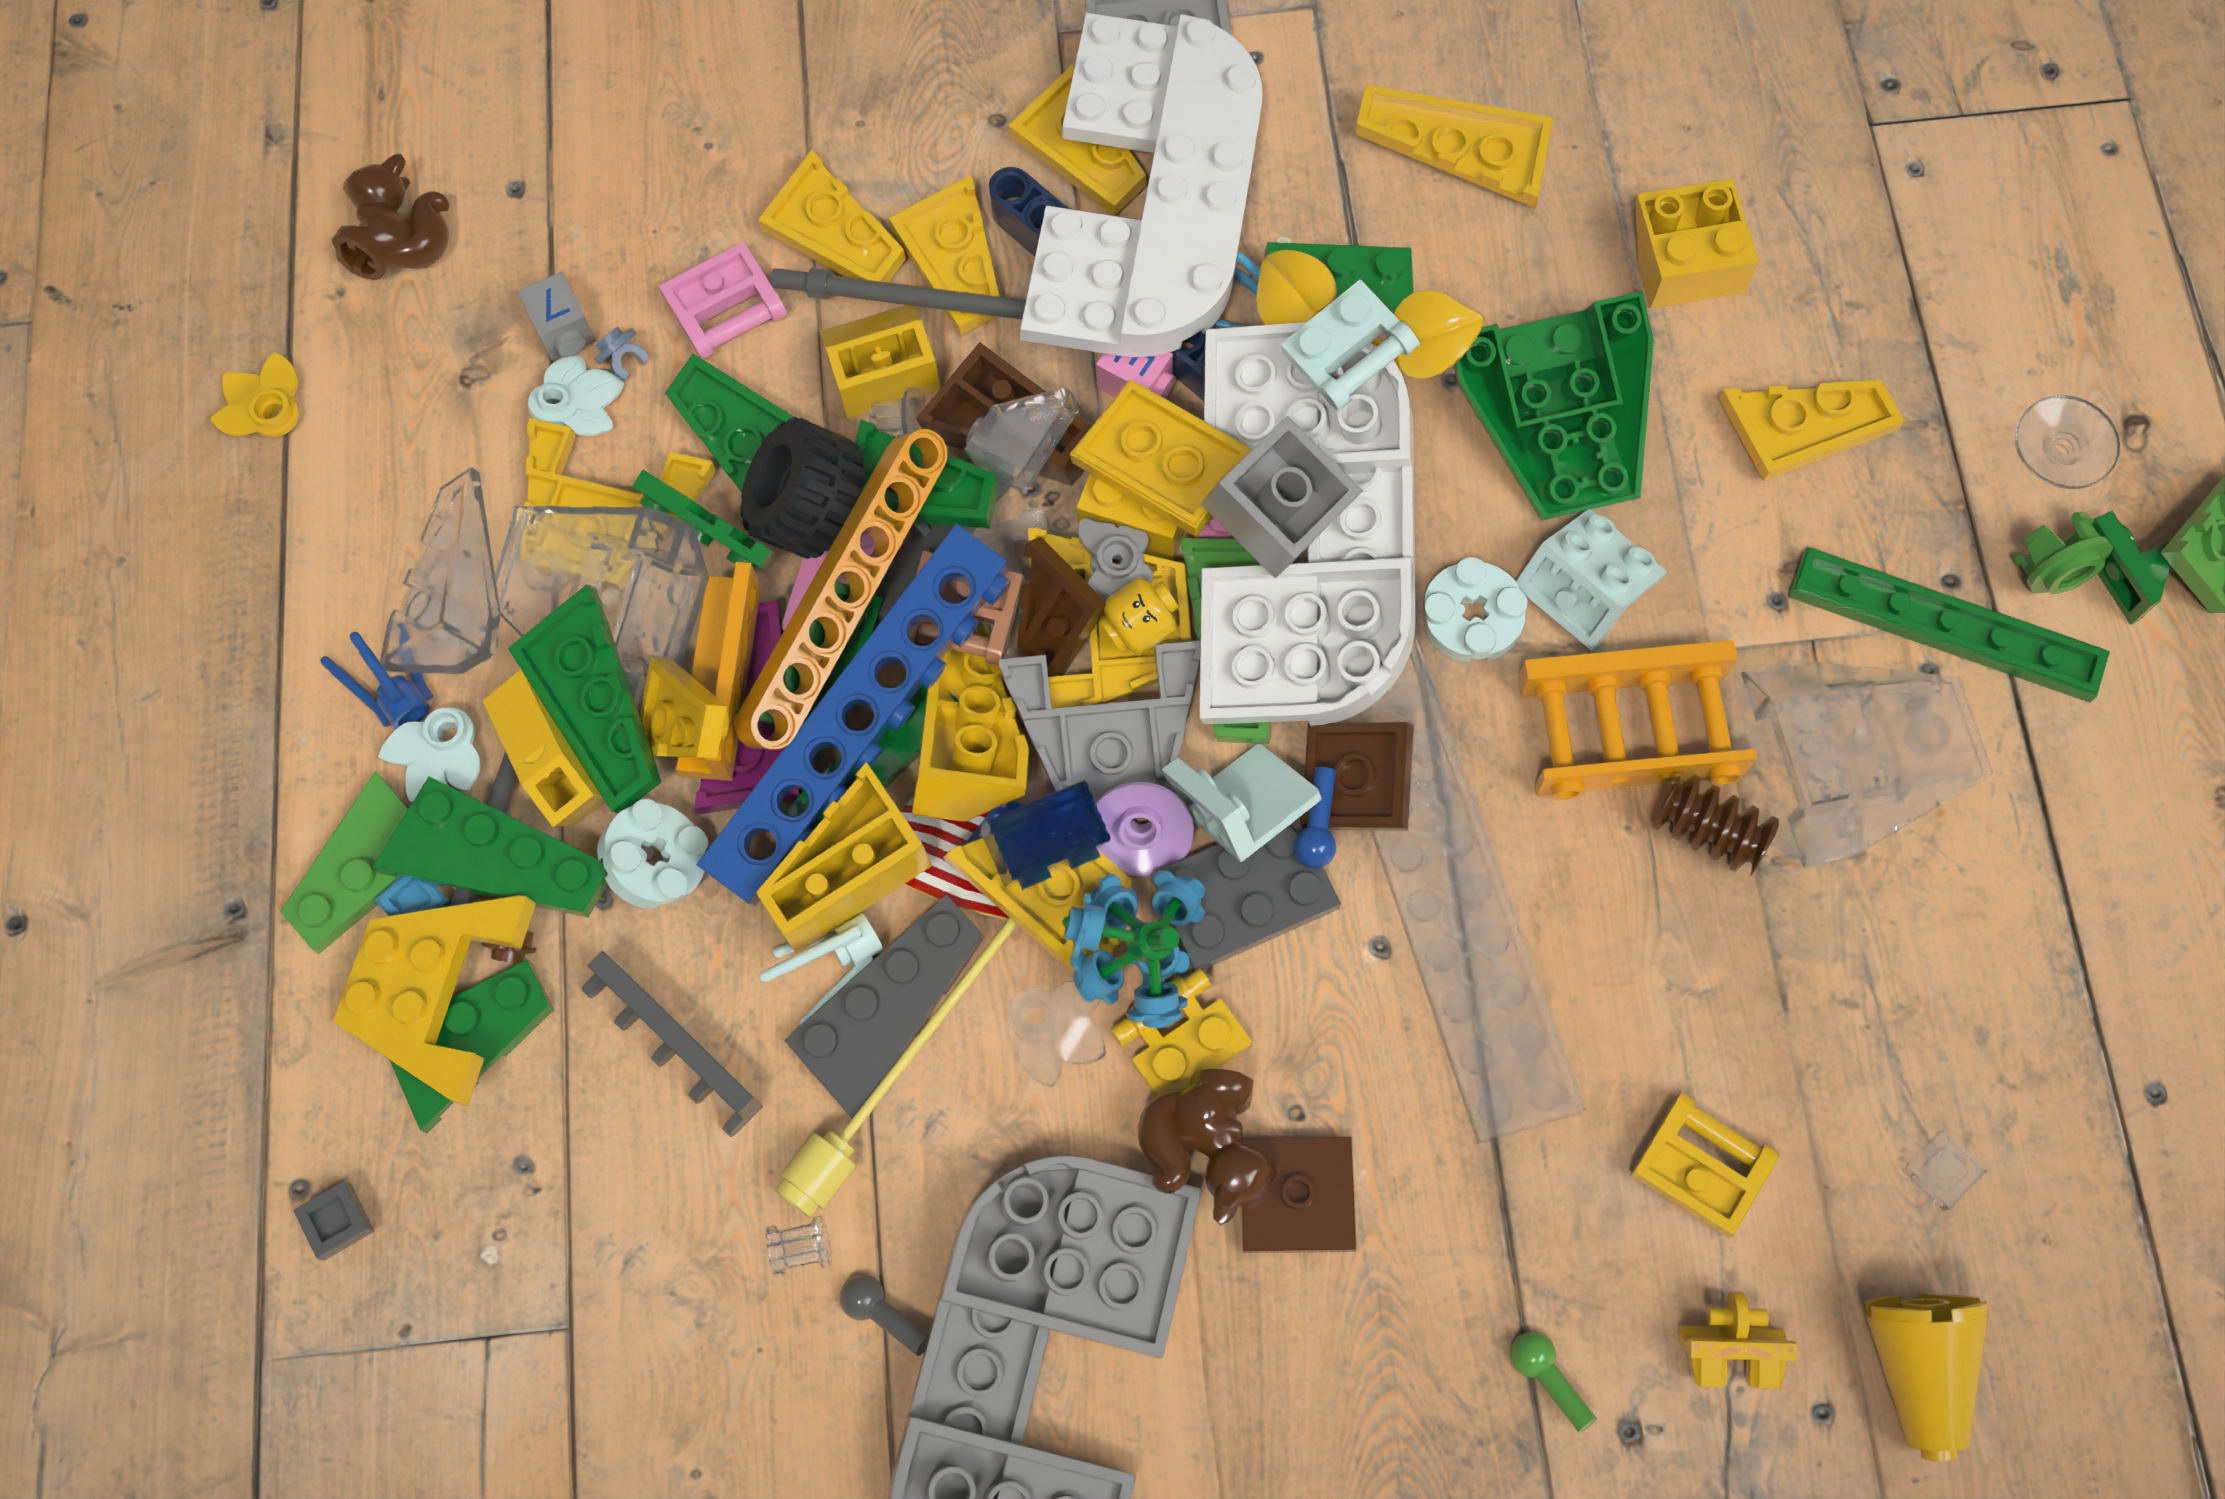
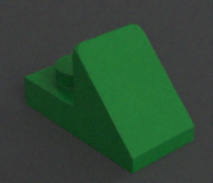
[2092,510,2171,625]

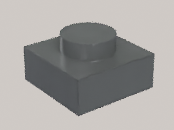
[293,1181,374,1261]

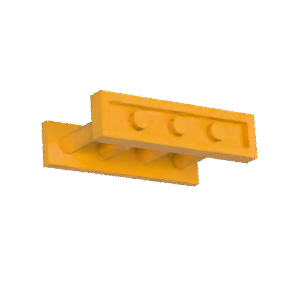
[1517,640,1758,800]

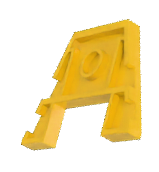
[523,418,716,592]
[1028,528,1191,709]
[332,895,536,1107]

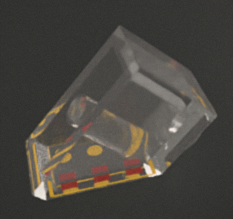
[965,387,1079,494]

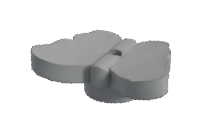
[1077,518,1153,600]

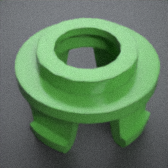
[2014,512,2113,594]

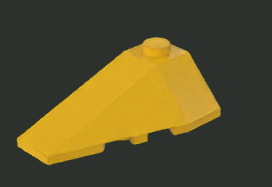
[912,625,1029,822]

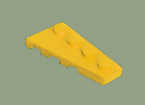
[1355,84,1554,208]

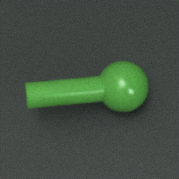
[1510,1331,1597,1433]

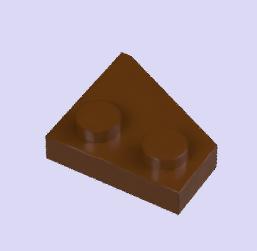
[1017,537,1106,677]

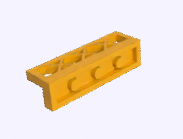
[676,562,761,781]

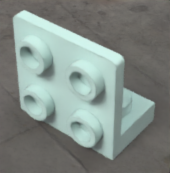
[1516,509,1667,651]
[1161,744,1322,862]

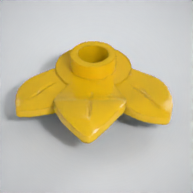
[210,352,300,437]

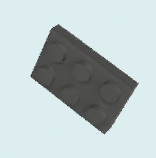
[1150,818,1341,972]

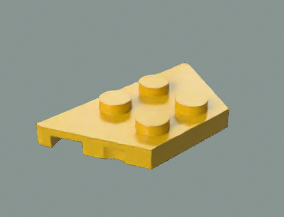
[943,809,1133,974]

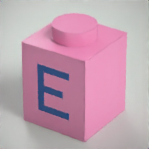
[1096,352,1176,399]

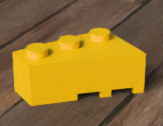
[756,762,932,954]

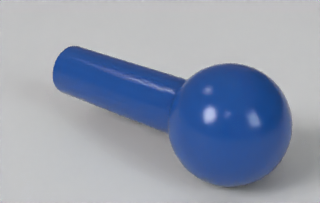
[1293,767,1336,869]

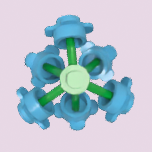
[1062,870,1206,1028]

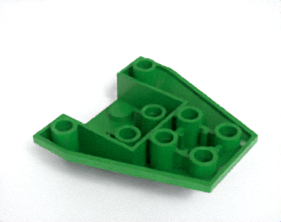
[1453,291,1654,521]

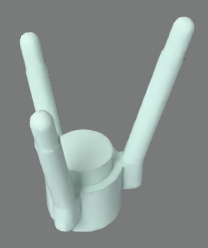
[759,913,883,1026]

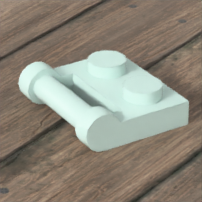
[1280,279,1420,411]

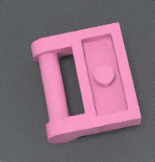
[658,241,787,360]

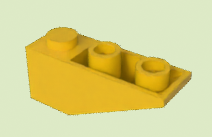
[482,669,605,828]

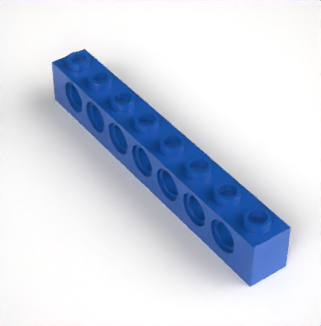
[696,524,1010,906]

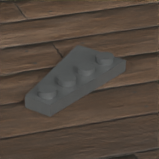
[784,894,985,1118]

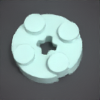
[1422,557,1528,663]
[597,799,708,909]

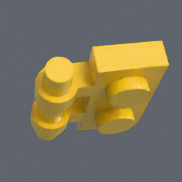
[1110,968,1253,1097]

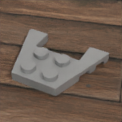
[999,641,1201,813]

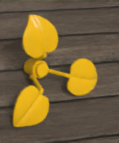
[1256,250,1485,379]

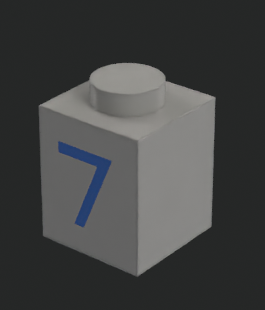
[517,271,596,361]

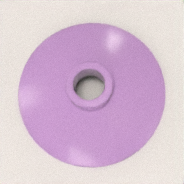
[1087,782,1194,877]

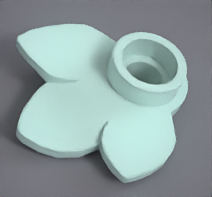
[528,355,624,436]
[378,707,481,803]

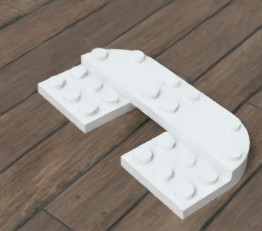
[1020,13,1263,357]
[1200,322,1416,726]

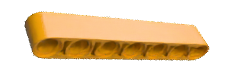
[735,429,947,749]

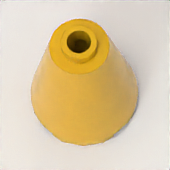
[1865,1294,1989,1461]

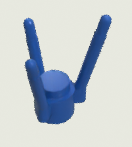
[320,622,434,729]

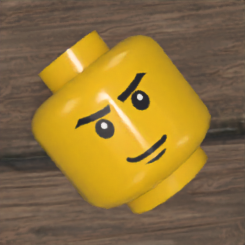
[1099,577,1180,655]

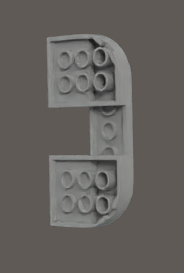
[888,1156,1202,1499]

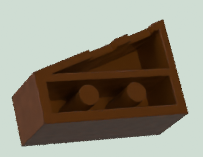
[916,342,1092,486]

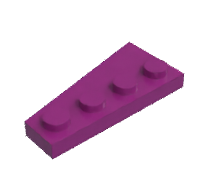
[694,600,801,815]

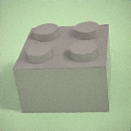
[1201,416,1363,579]

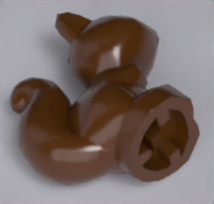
[332,154,450,280]
[1138,1069,1277,1225]

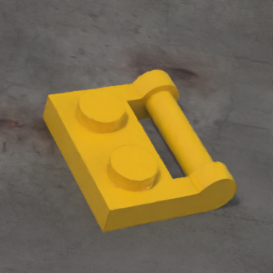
[1630,1091,1780,1238]

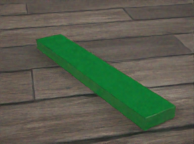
[1788,546,2110,703]

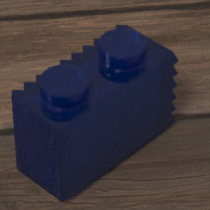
[979,780,1111,891]

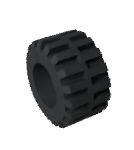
[740,417,865,559]

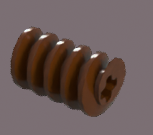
[1652,774,1779,876]

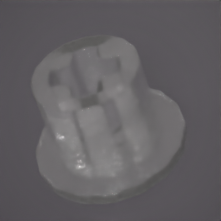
[869,387,926,438]

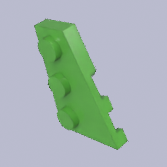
[2161,475,2225,613]
[280,771,408,954]

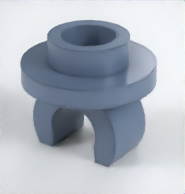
[594,327,649,381]

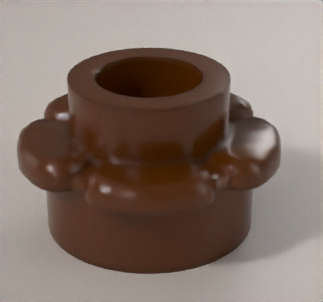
[482,930,537,963]

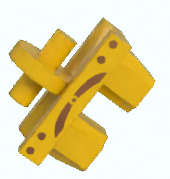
[1678,1291,1797,1389]

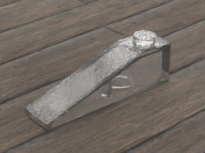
[380,467,501,675]

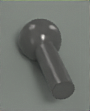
[840,1274,928,1356]

